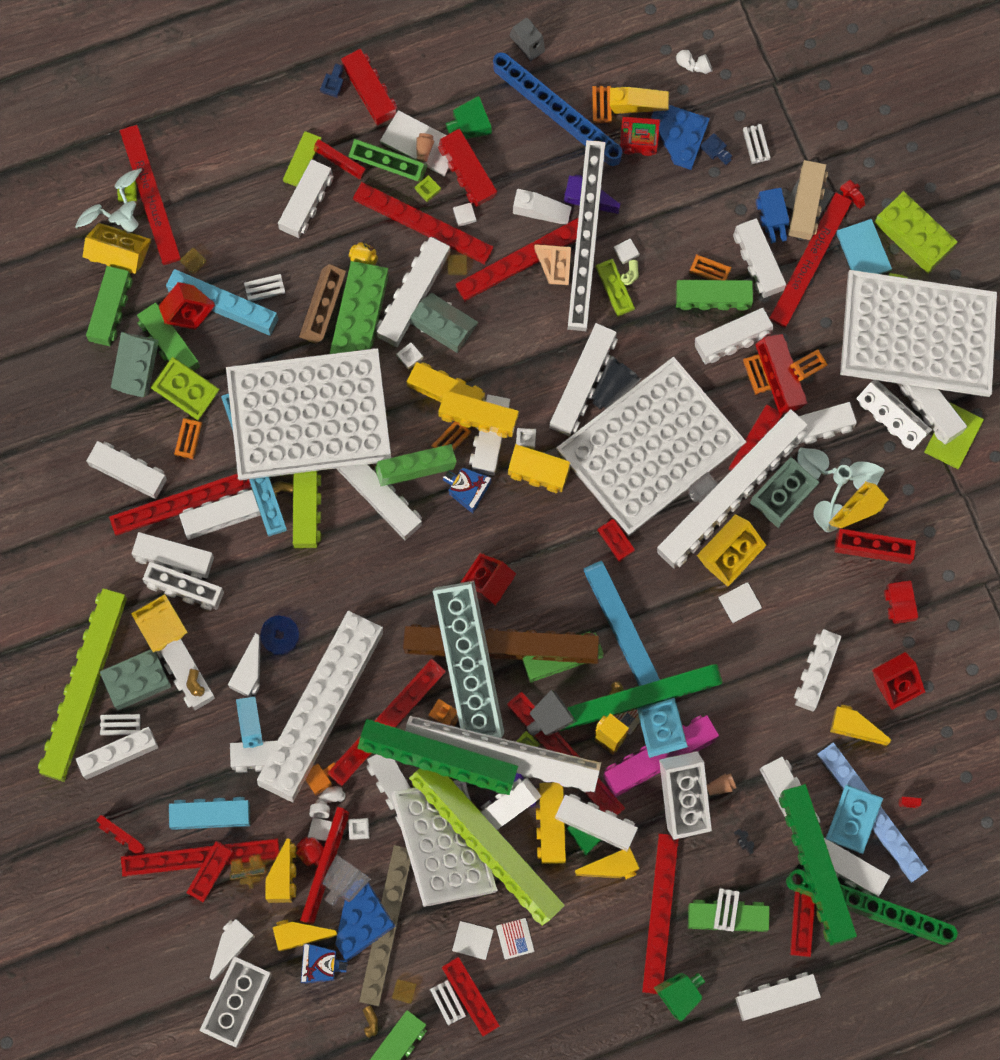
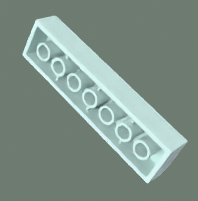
[433,581,504,738]

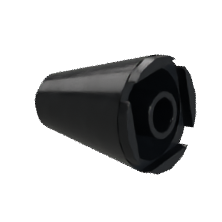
[592,356,641,410]

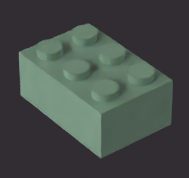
[750,457,819,528]
[100,650,171,711]

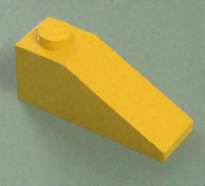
[610,87,669,114]
[829,481,889,528]
[830,705,891,746]
[575,847,639,880]
[273,920,337,952]

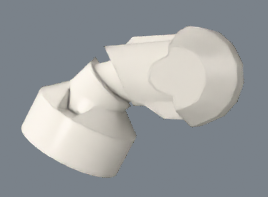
[676,50,713,74]
[309,786,346,819]

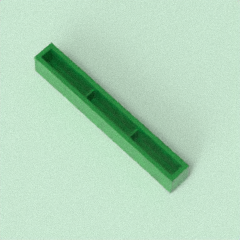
[358,719,518,795]
[779,784,857,946]

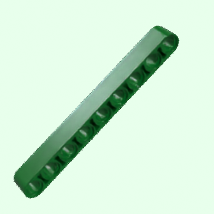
[558,664,723,732]
[786,870,958,945]

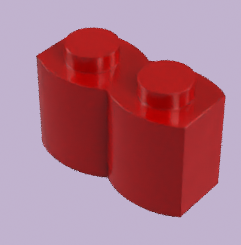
[884,581,918,624]

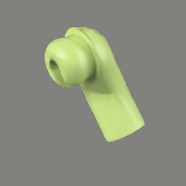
[621,260,639,285]

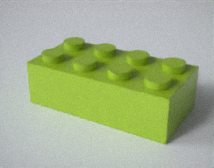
[875,191,957,274]

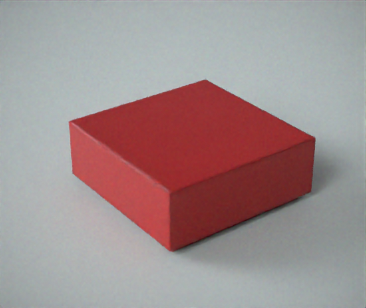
[899,796,922,808]

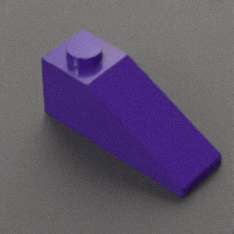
[564,175,620,214]

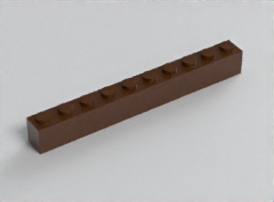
[403,624,600,664]

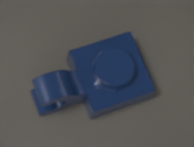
[320,63,344,98]
[700,133,732,165]

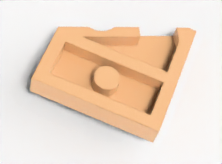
[534,245,571,285]

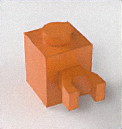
[429,699,459,727]
[305,763,335,796]

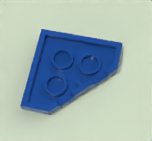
[651,105,710,170]
[335,877,396,961]

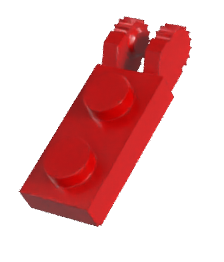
[96,815,145,855]

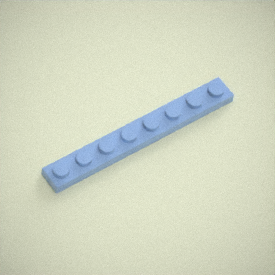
[817,742,928,883]

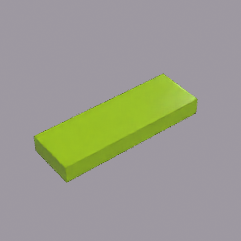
[283,131,322,187]
[595,259,635,317]

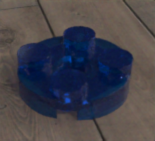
[260,615,299,655]

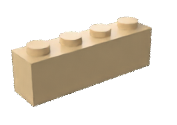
[788,160,828,240]

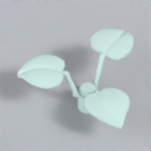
[75,168,142,233]
[797,447,885,532]

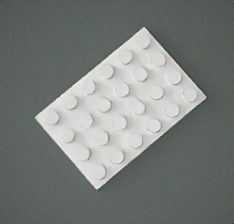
[391,780,497,907]

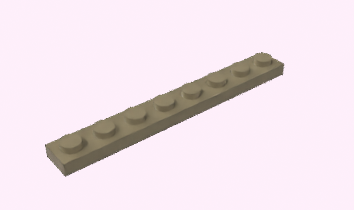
[359,845,411,1006]

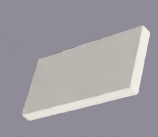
[380,110,450,176]

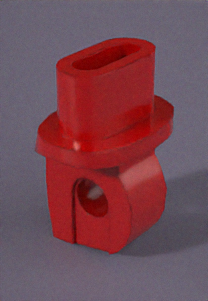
[840,180,865,209]

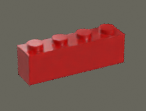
[341,49,398,126]
[438,129,497,207]
[755,334,807,414]
[834,529,916,564]

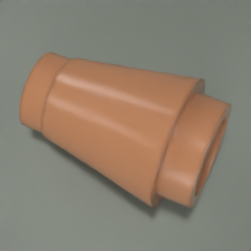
[416,133,435,162]
[707,773,736,796]

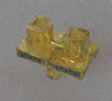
[230,854,267,889]

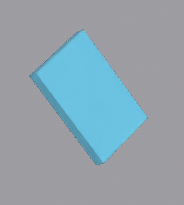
[836,219,892,275]
[637,698,688,758]
[826,784,883,854]

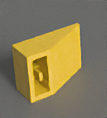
[131,594,187,652]
[265,839,296,903]

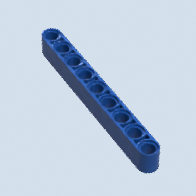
[493,53,622,166]

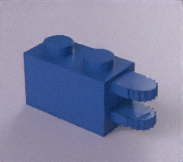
[755,188,789,243]

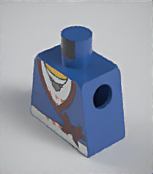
[443,468,491,513]
[301,944,347,984]

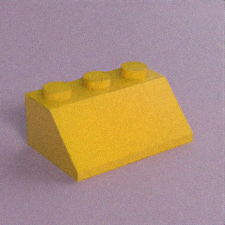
[83,223,151,274]
[508,444,570,493]
[697,514,767,586]

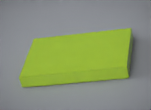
[151,357,220,420]
[924,403,984,469]

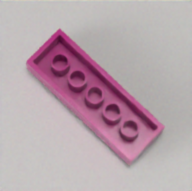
[603,715,719,797]

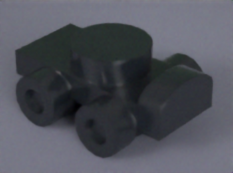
[733,829,754,855]

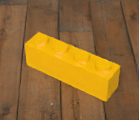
[407,362,485,402]
[438,390,519,438]
[595,714,629,755]
[536,783,566,864]

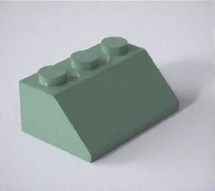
[410,293,478,353]
[111,332,159,397]

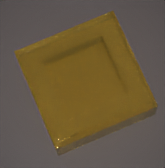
[180,248,207,275]
[448,255,467,275]
[392,979,416,1004]

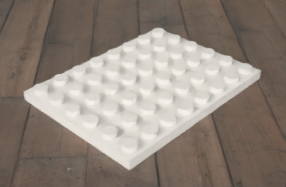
[840,270,997,397]
[226,348,391,480]
[556,357,746,536]

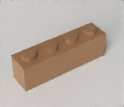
[299,264,346,344]

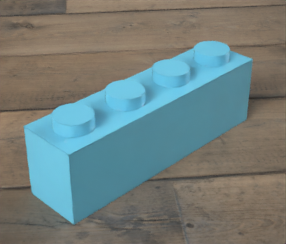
[169,797,250,830]

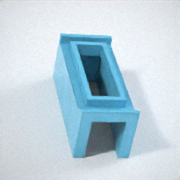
[236,696,263,748]

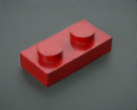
[597,519,635,561]

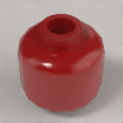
[296,836,324,866]

